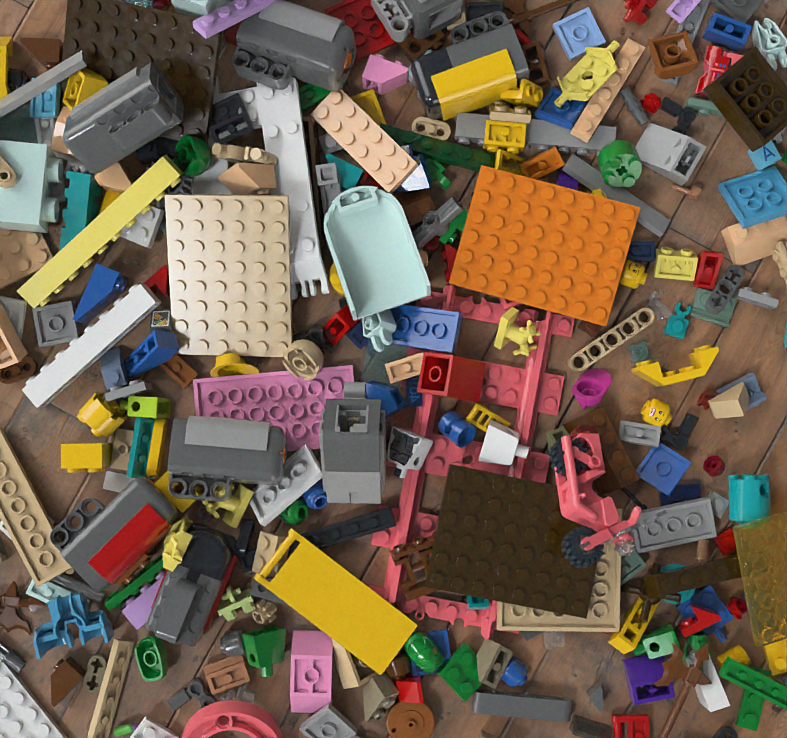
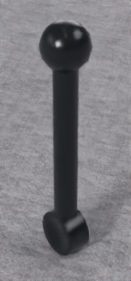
[621,487,647,510]

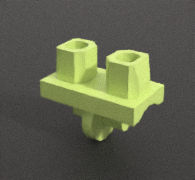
[217,585,254,621]

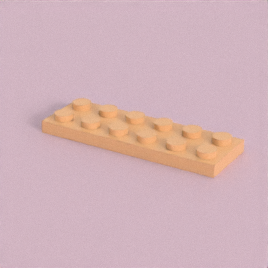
[310,90,419,194]

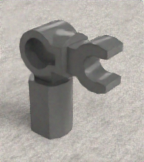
[167,678,216,711]

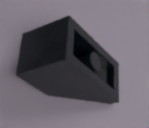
[136,137,179,165]

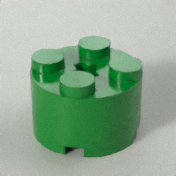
[598,140,642,187]

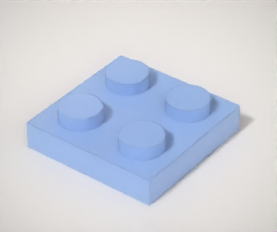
[552,7,606,61]

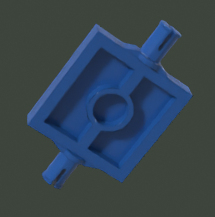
[676,585,733,643]

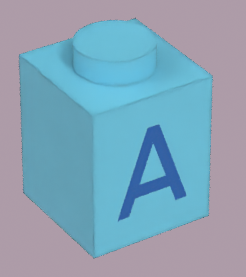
[747,140,782,171]

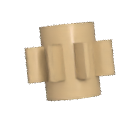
[252,599,277,625]

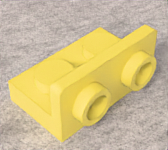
[653,247,698,281]

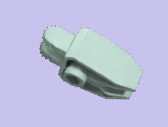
[752,18,787,71]
[362,309,396,352]

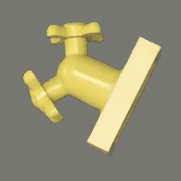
[494,307,541,356]
[202,484,254,528]

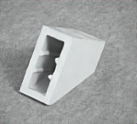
[686,650,730,712]

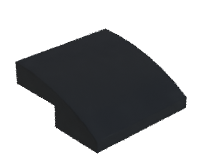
[209,93,254,145]

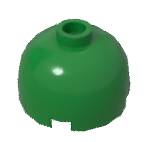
[174,135,212,177]

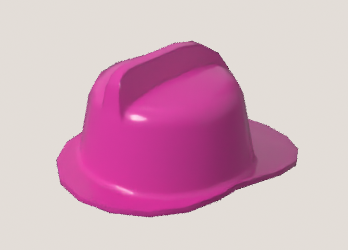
[572,369,612,409]

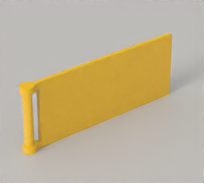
[253,528,417,675]

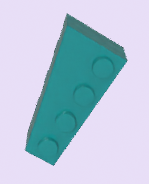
[59,171,102,251]

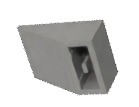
[635,123,706,186]

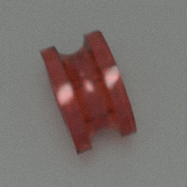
[697,390,715,410]

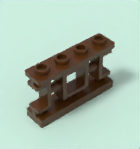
[390,531,437,601]

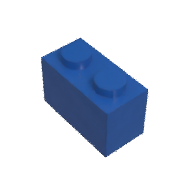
[702,12,752,52]

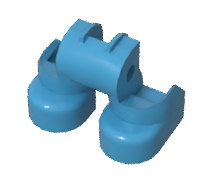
[33,592,114,660]

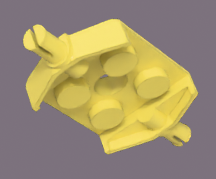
[554,40,620,108]
[163,517,193,572]

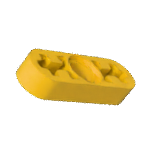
[146,418,167,477]

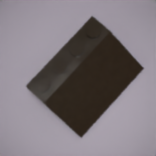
[703,47,787,152]

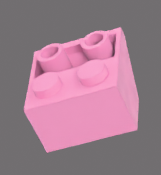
[362,54,408,95]

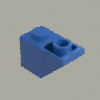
[366,381,407,418]

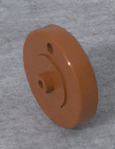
[386,699,435,738]

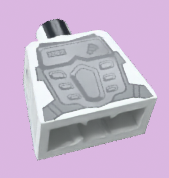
[387,427,433,478]

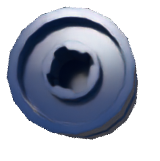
[438,411,476,448]

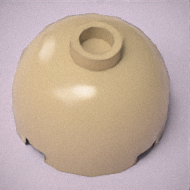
[282,339,324,380]

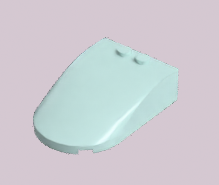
[324,186,431,321]

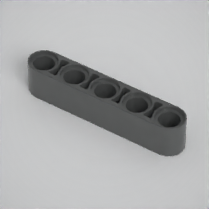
[472,689,572,722]

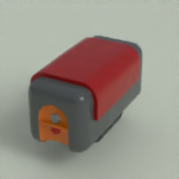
[50,477,180,592]

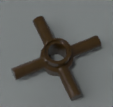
[620,563,681,623]

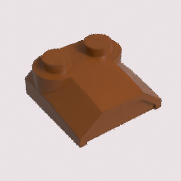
[647,30,699,79]

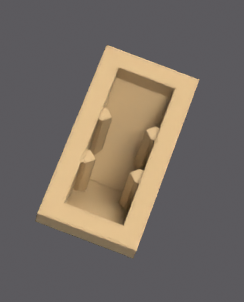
[708,382,750,419]

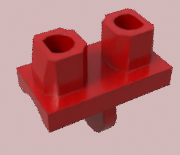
[623,0,658,25]

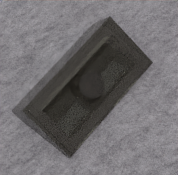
[569,715,612,738]

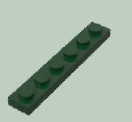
[380,124,495,172]

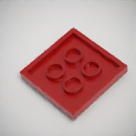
[324,0,399,63]

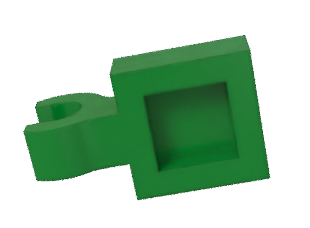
[426,159,451,191]

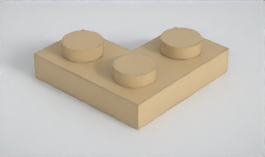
[489,100,531,123]

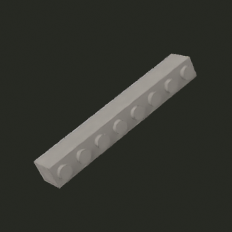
[454,113,616,157]

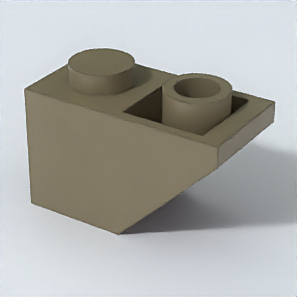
[363,673,399,722]

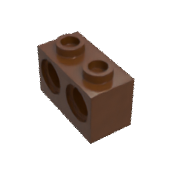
[399,30,445,63]

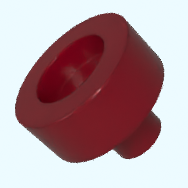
[703,455,725,477]

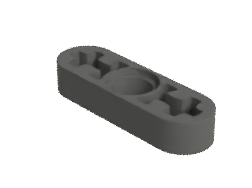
[705,265,744,314]

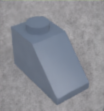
[100,347,131,391]

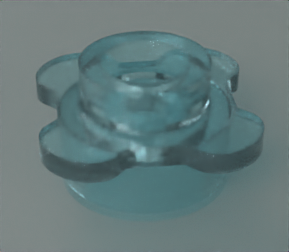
[627,342,650,364]

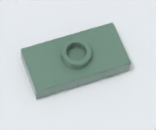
[683,97,723,117]

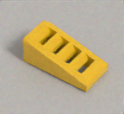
[465,403,511,432]

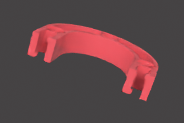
[182,700,283,738]

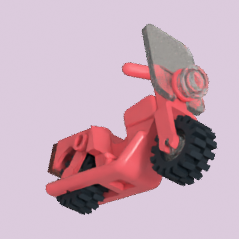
[548,424,667,568]

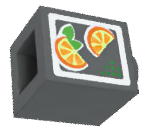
[150,309,173,332]

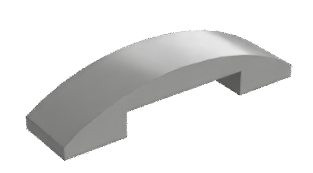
[315,163,342,246]

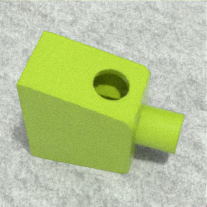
[120,396,171,418]

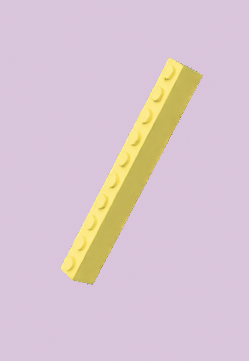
[17,155,183,308]

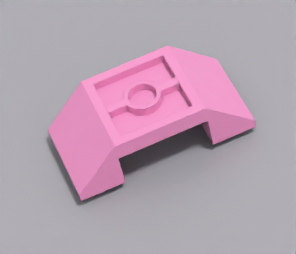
[290,630,333,713]

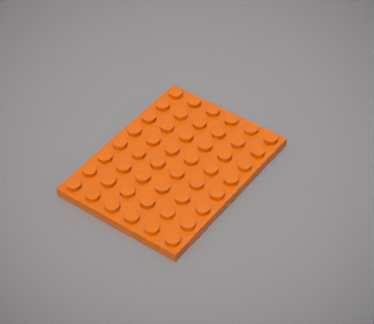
[449,165,641,326]

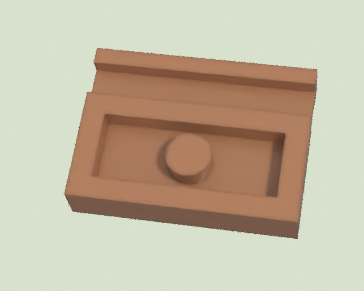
[203,655,251,695]

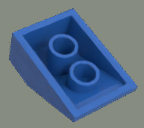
[72,263,129,325]

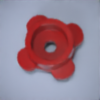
[641,93,661,113]
[727,596,747,620]

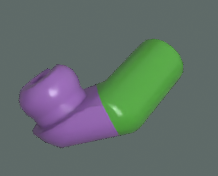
[114,723,139,737]

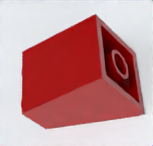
[417,352,486,403]

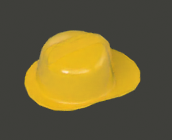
[210,353,259,377]

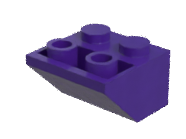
[622,655,675,705]

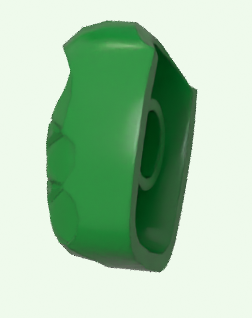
[404,631,444,673]
[134,635,168,682]

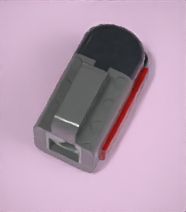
[145,523,239,647]

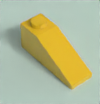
[608,592,659,654]

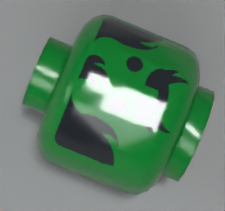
[279,499,308,525]

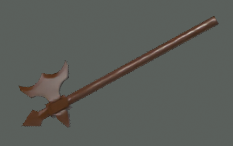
[490,0,580,36]
[0,581,46,635]
[652,643,712,738]

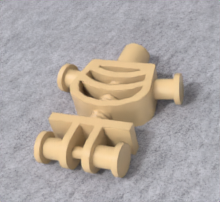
[211,143,277,165]

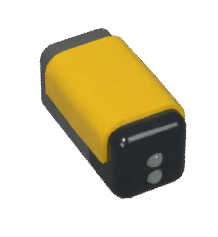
[411,11,529,121]

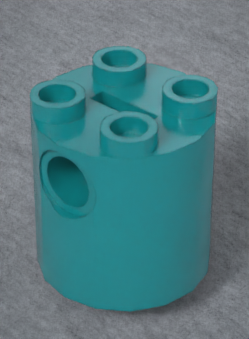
[728,474,771,529]

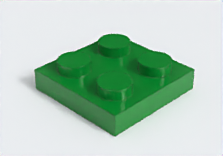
[436,643,482,702]

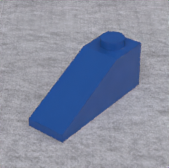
[124,330,179,378]

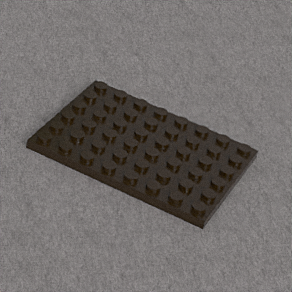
[60,0,222,145]
[425,464,610,619]

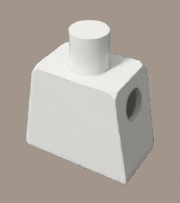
[478,420,529,465]

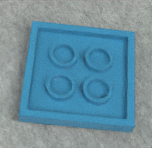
[718,166,787,229]

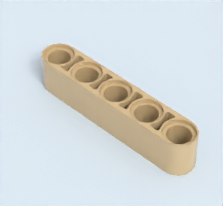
[568,308,655,372]

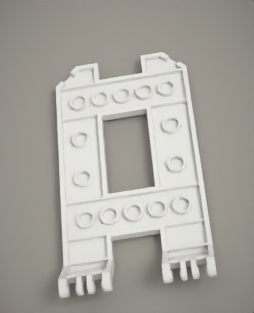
[190,69,330,300]

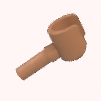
[672,184,702,200]

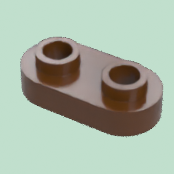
[0,357,38,384]

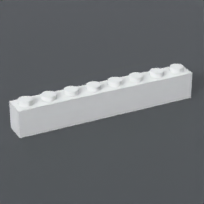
[22,284,161,408]

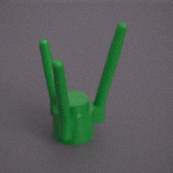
[682,630,714,672]

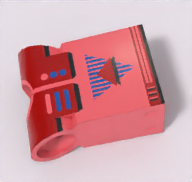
[695,46,743,97]

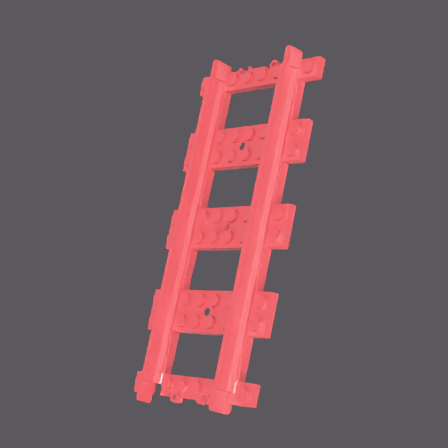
[365,284,575,640]

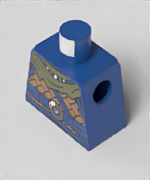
[393,144,433,193]

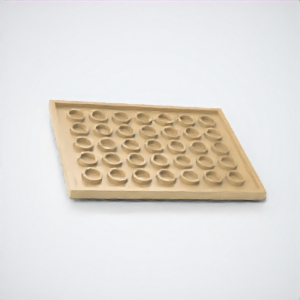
[165,194,293,357]

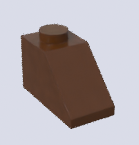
[20,38,64,70]
[51,656,86,707]

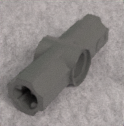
[412,197,464,250]

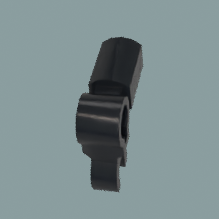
[659,96,696,135]
[293,324,334,356]
[659,413,699,450]

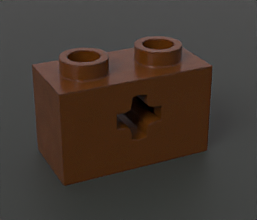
[521,40,553,86]

